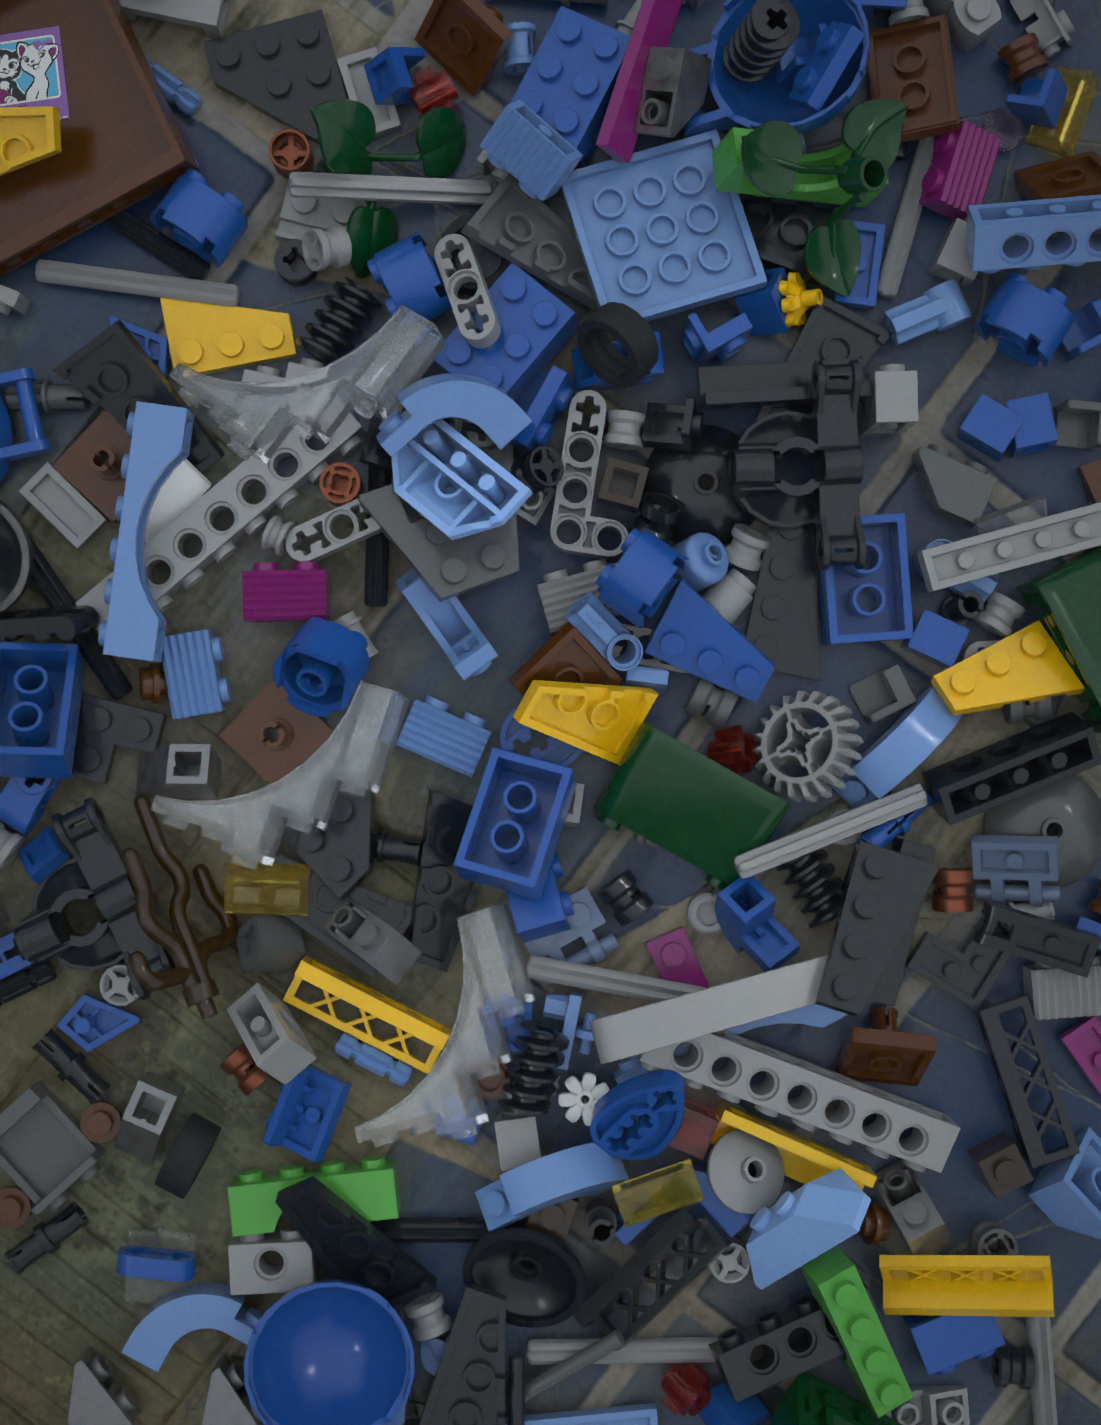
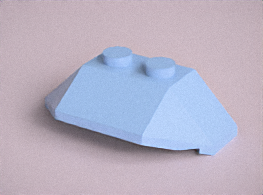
[392,419,533,541]
[746,1168,871,1290]

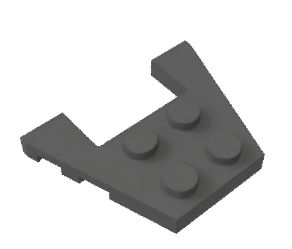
[358,443,520,602]

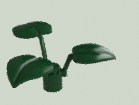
[310,99,466,279]
[741,99,908,297]

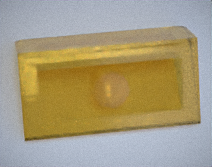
[1026,66,1099,158]
[224,862,310,916]
[612,1159,704,1227]

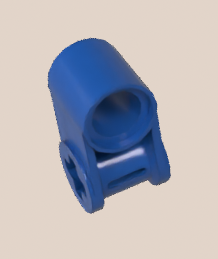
[0,777,62,836]

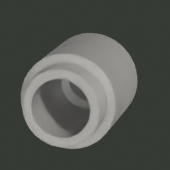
[702,568,757,625]

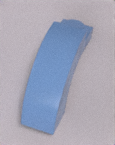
[376,373,532,457]
[395,569,498,680]
[832,685,963,809]
[475,1142,629,1232]
[121,1282,264,1372]

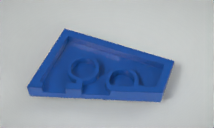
[644,576,775,703]

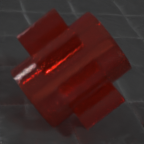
[408,65,459,117]
[707,725,758,775]
[661,1363,712,1417]

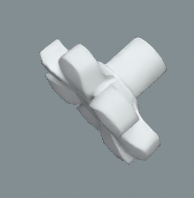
[558,1072,610,1126]

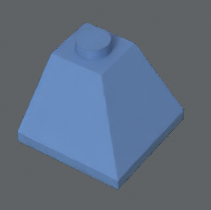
[1028,1127,1101,1240]

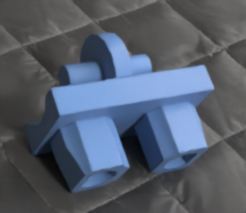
[542,989,597,1070]

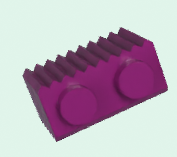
[919,121,1001,221]
[242,562,330,622]

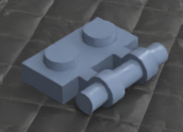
[971,835,1061,906]
[515,885,620,987]

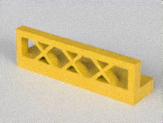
[283,955,451,1075]
[704,1100,877,1190]
[879,1255,1055,1317]

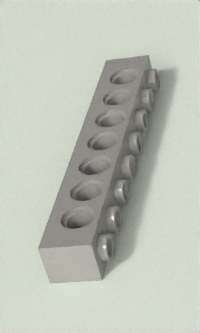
[75,389,366,631]
[637,1030,961,1173]

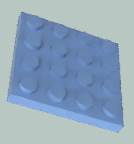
[560,129,768,333]

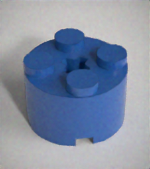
[150,168,248,268]
[367,231,452,330]
[974,272,1074,367]
[596,528,689,628]
[273,617,370,717]

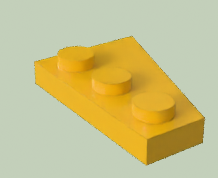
[0,106,62,176]
[160,297,298,380]
[931,620,1085,716]
[513,680,659,765]

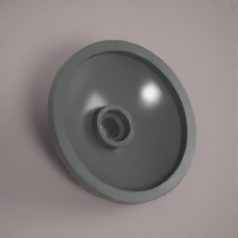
[983,775,1101,888]

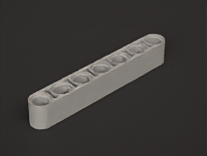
[589,954,828,1064]

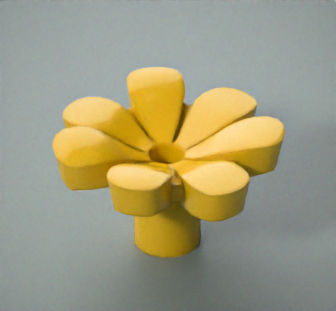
[778,272,823,327]

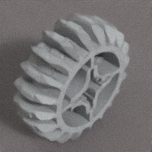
[751,691,864,803]

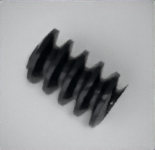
[722,0,800,84]
[295,277,383,370]
[776,849,844,929]
[498,1020,570,1116]

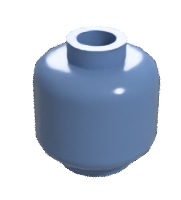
[673,532,729,592]

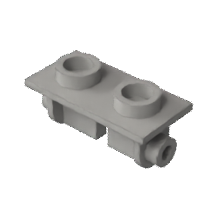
[1008,0,1075,59]

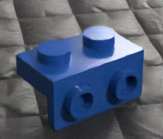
[680,312,753,367]
[509,365,575,453]
[263,1065,352,1163]

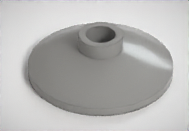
[707,1129,784,1214]

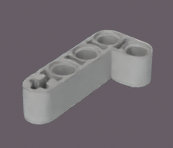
[550,390,628,560]

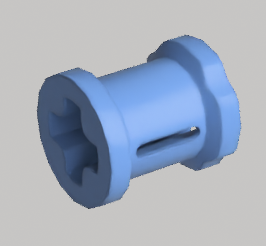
[503,22,536,76]

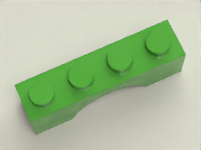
[712,127,889,207]
[227,1155,401,1237]
[800,1245,914,1418]

